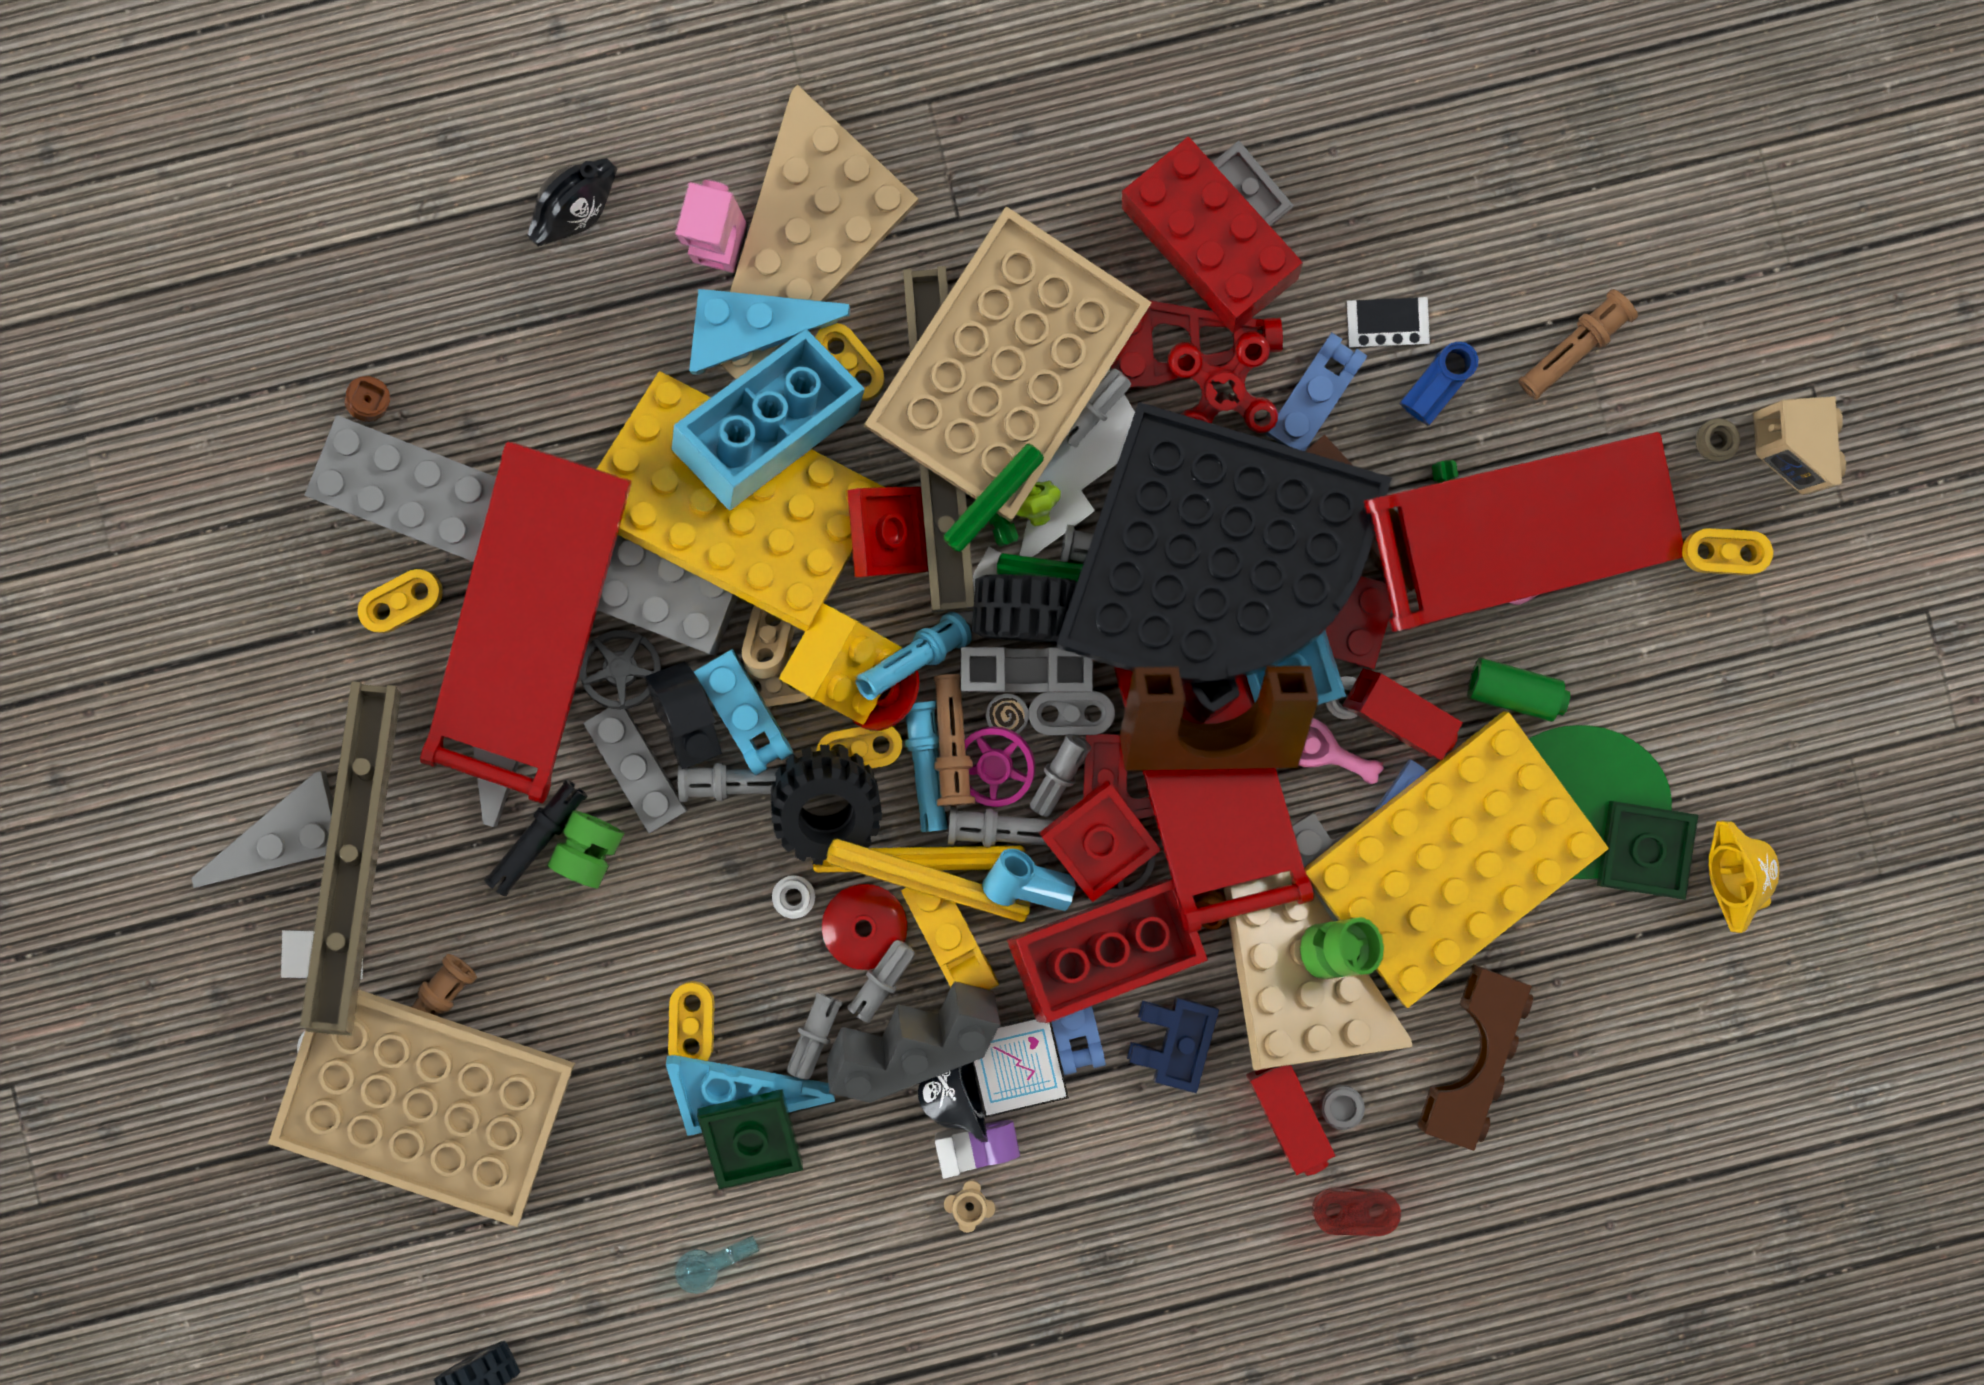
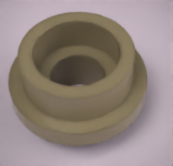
[1695,418,1740,462]

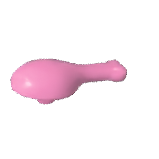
[1299,718,1384,785]

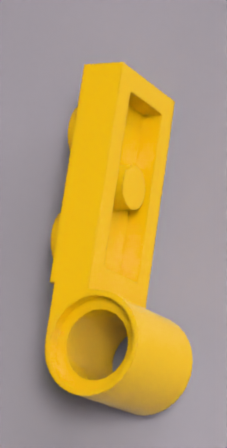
[901,888,999,990]

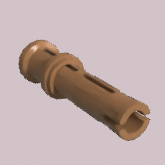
[1518,289,1638,400]
[934,674,975,807]
[411,954,477,1016]

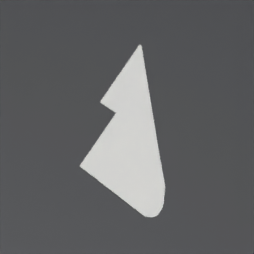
[1020,369,1135,557]

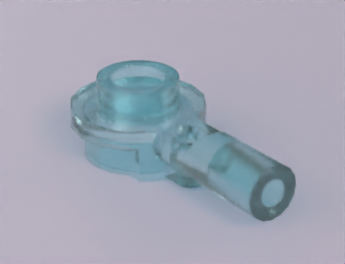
[675,1235,760,1294]

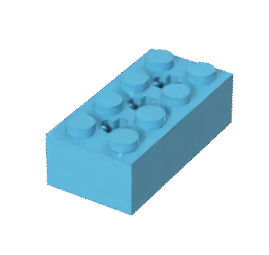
[671,328,865,511]

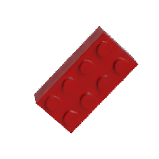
[1122,136,1303,333]
[1007,878,1208,1023]

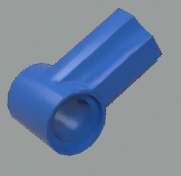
[1399,342,1479,426]

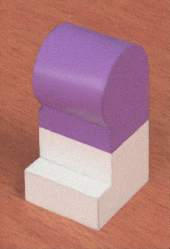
[935,1120,1020,1179]

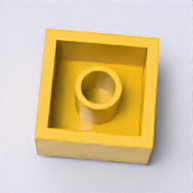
[779,602,902,725]

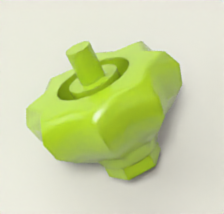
[1016,481,1061,526]

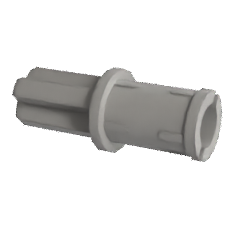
[1066,368,1131,448]
[1030,734,1091,817]
[847,940,915,1023]
[787,992,843,1080]

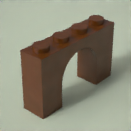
[1120,666,1319,770]

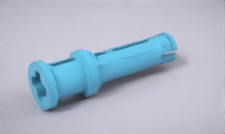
[856,612,972,700]
[904,700,948,832]

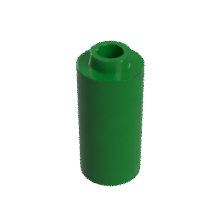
[1467,657,1570,722]

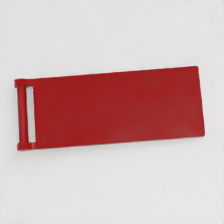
[1364,432,1683,631]
[420,442,631,804]
[1114,666,1314,933]

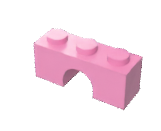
[675,180,747,273]

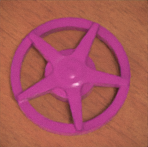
[965,726,1035,807]

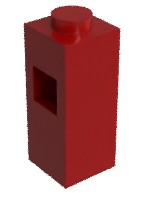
[1342,668,1463,760]
[1246,1065,1336,1176]

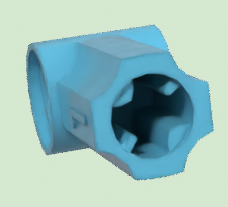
[982,848,1076,911]

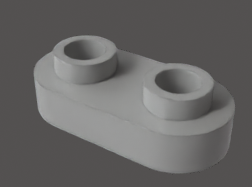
[1028,692,1115,735]

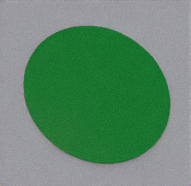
[1529,725,1672,879]

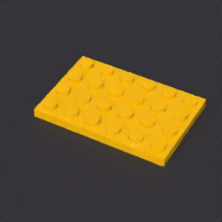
[597,371,884,631]
[1304,711,1609,1008]

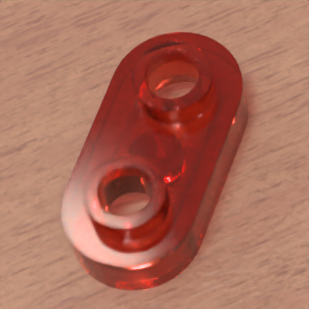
[1312,1188,1401,1236]

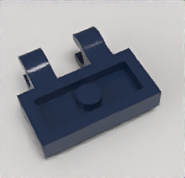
[1126,997,1219,1094]

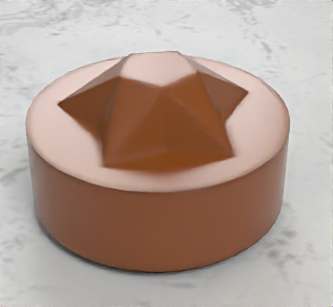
[345,376,390,422]

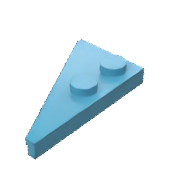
[689,289,850,375]
[666,1055,835,1136]

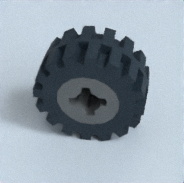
[434,1340,521,1385]

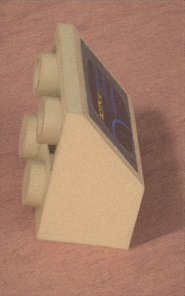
[1753,396,1846,495]

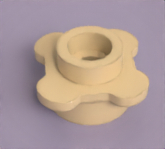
[944,1180,995,1233]

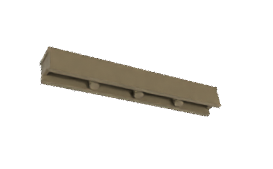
[903,266,974,615]
[300,681,401,1036]

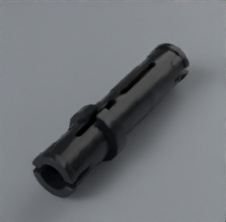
[484,779,588,896]

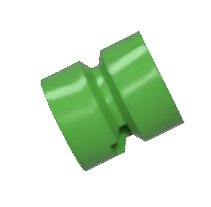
[547,810,625,889]
[1300,917,1384,980]

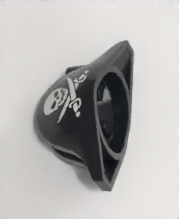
[528,158,617,246]
[918,1062,988,1143]

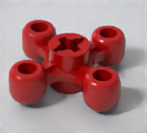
[1168,331,1278,433]

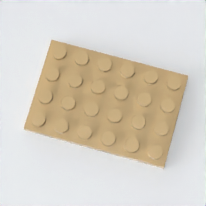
[864,206,1152,522]
[268,990,575,1227]

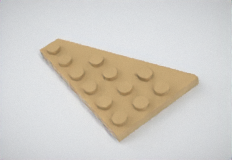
[720,84,919,379]
[1223,871,1412,1070]

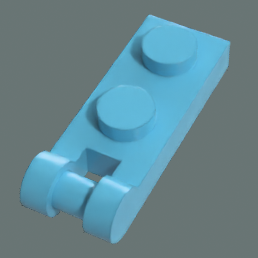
[694,649,794,775]

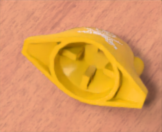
[1708,820,1779,933]

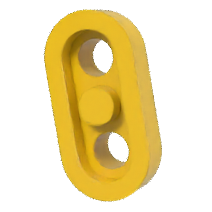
[815,323,885,401]
[1682,528,1773,575]
[358,569,443,633]
[817,727,903,768]
[668,981,715,1061]

